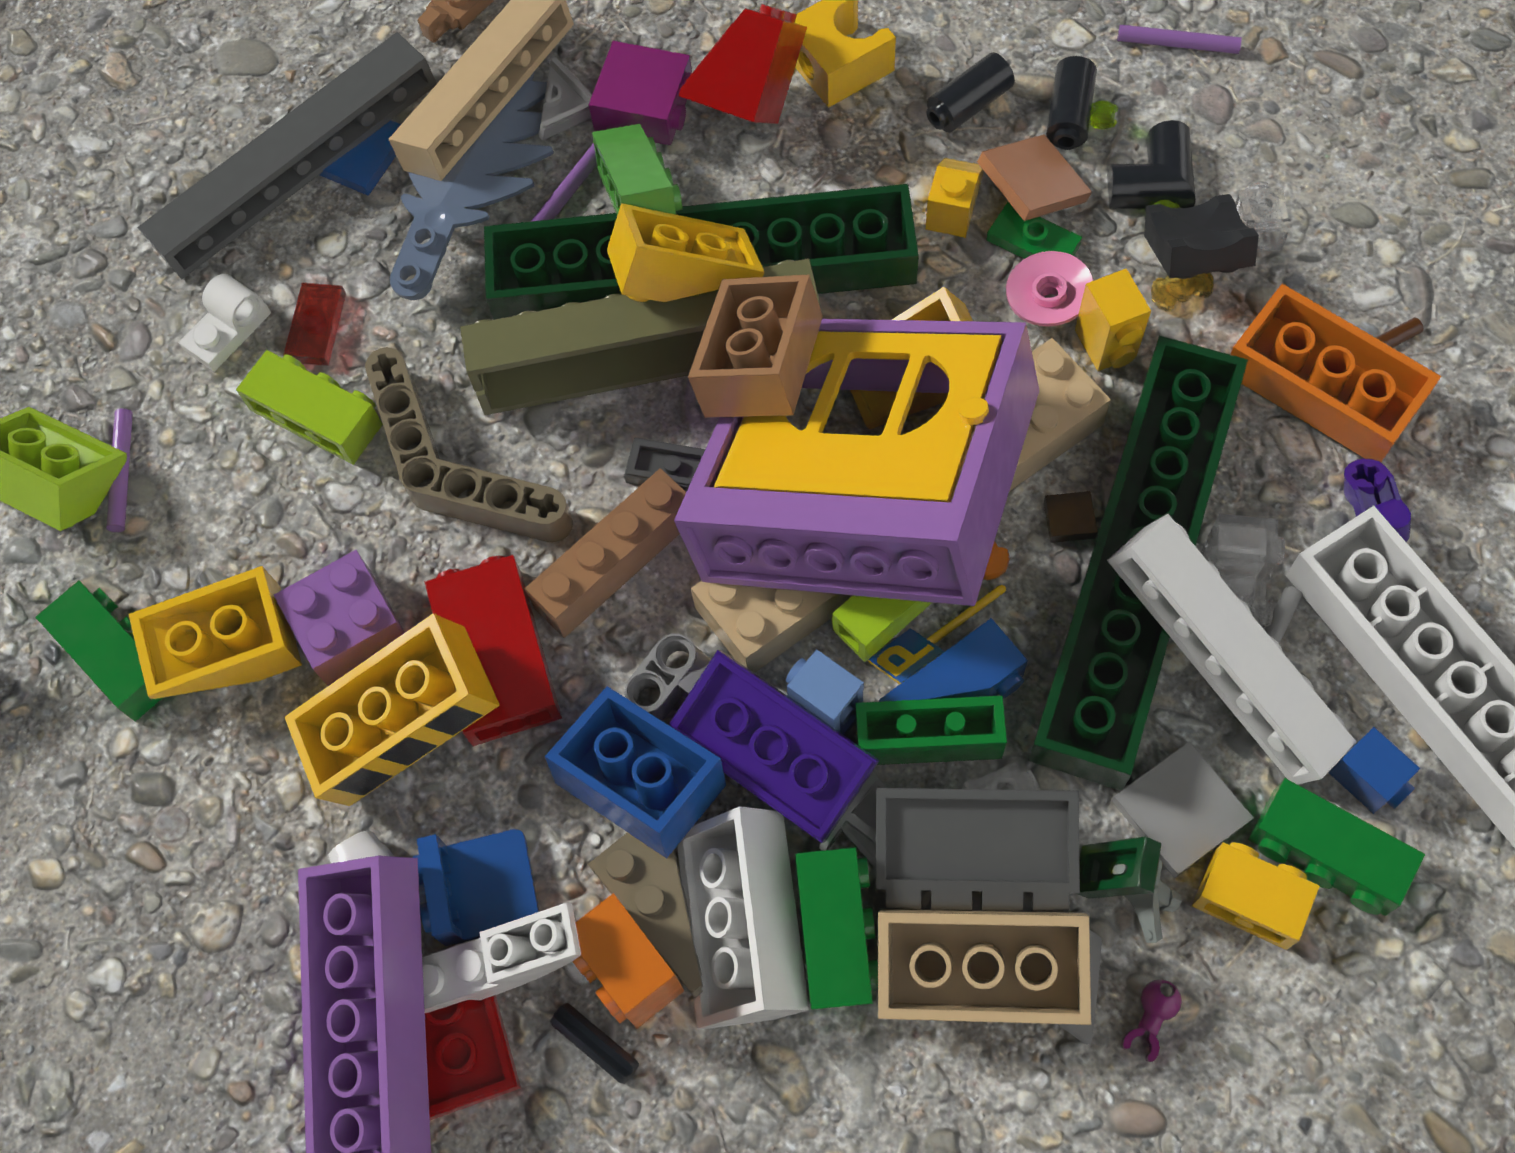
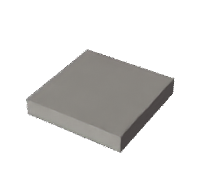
[1111,742,1254,878]

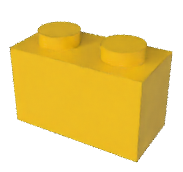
[1075,268,1151,371]
[1192,842,1320,950]

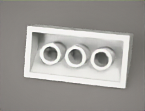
[677,806,809,1029]

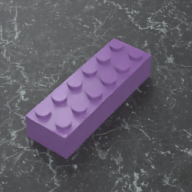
[298,855,431,1153]

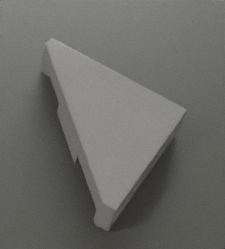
[539,57,592,141]

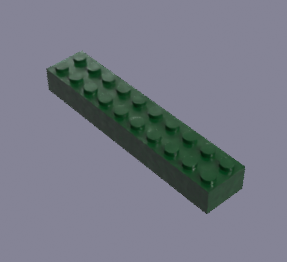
[484,184,919,320]
[1028,335,1248,791]

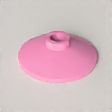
[1006,251,1093,327]

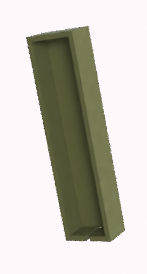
[460,259,820,415]

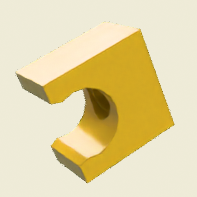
[795,0,896,108]

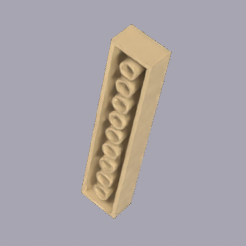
[691,338,1111,673]

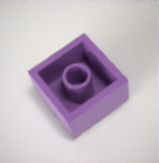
[274,550,405,686]

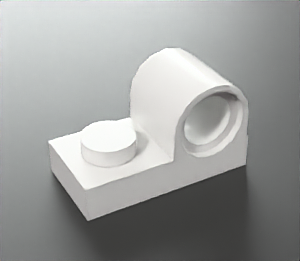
[178,274,271,372]

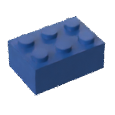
[545,686,726,859]

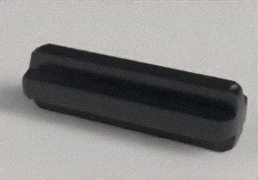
[550,1003,639,1084]

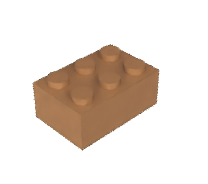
[688,275,823,418]

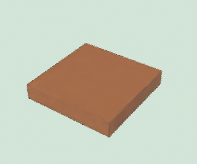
[977,134,1092,221]

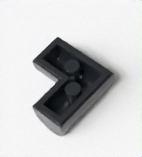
[1107,120,1196,209]

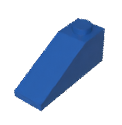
[879,618,1028,702]

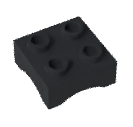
[1144,194,1259,279]

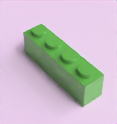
[592,124,682,215]

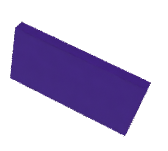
[669,650,880,843]

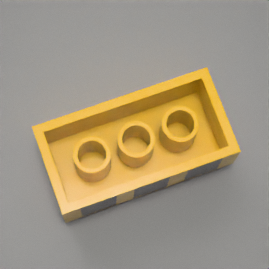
[284,613,500,806]

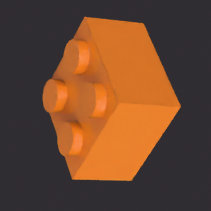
[572,893,684,1029]

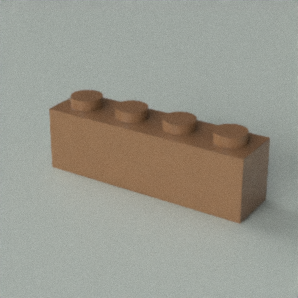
[525,468,686,638]

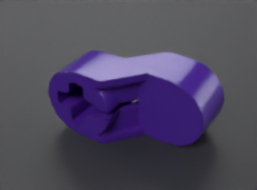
[1344,459,1411,542]

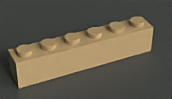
[389,0,574,181]

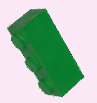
[35,580,164,722]
[856,696,1007,765]
[1248,778,1425,916]
[795,847,878,1010]

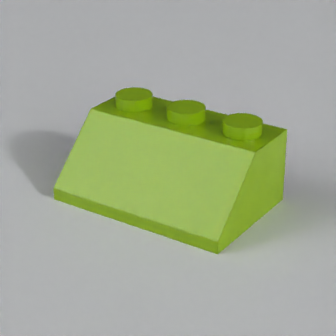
[0,407,127,531]

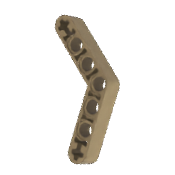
[365,347,573,542]

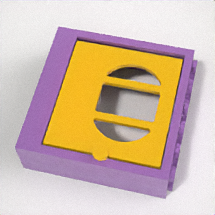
[674,319,1039,606]

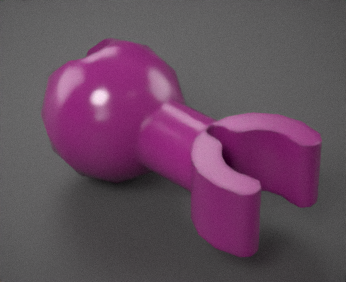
[1121,979,1182,1062]

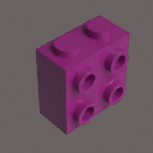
[588,41,692,146]

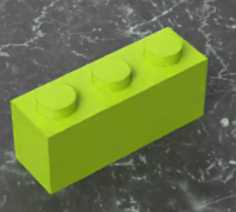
[236,350,383,465]

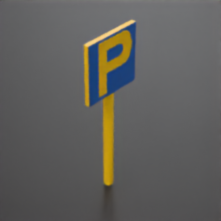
[868,585,1006,684]

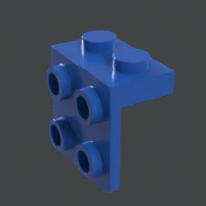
[412,829,540,946]

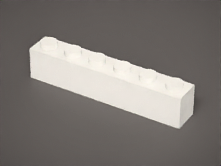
[1107,514,1357,785]

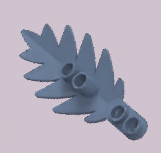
[390,71,554,300]

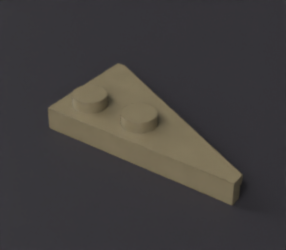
[588,832,703,998]

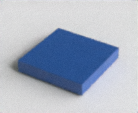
[320,120,401,196]

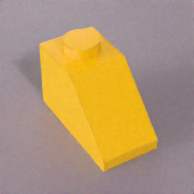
[925,158,984,238]

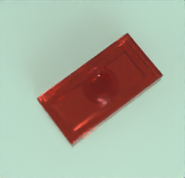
[283,283,346,366]

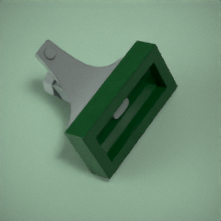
[1075,836,1182,943]

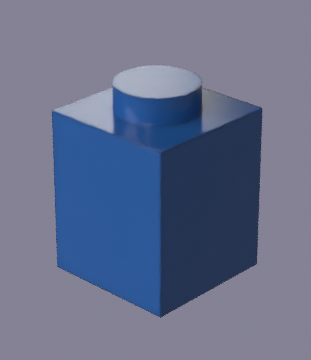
[1328,727,1421,814]

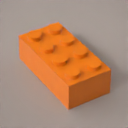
[1230,283,1442,462]

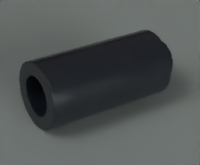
[926,52,1015,133]
[1046,56,1097,150]

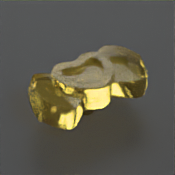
[1150,273,1214,312]

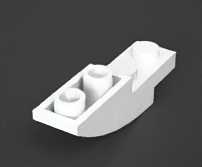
[422,902,581,1013]

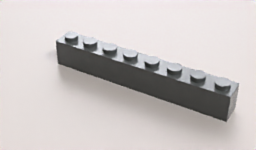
[137,32,437,280]

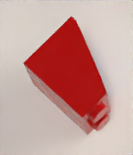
[679,4,807,124]

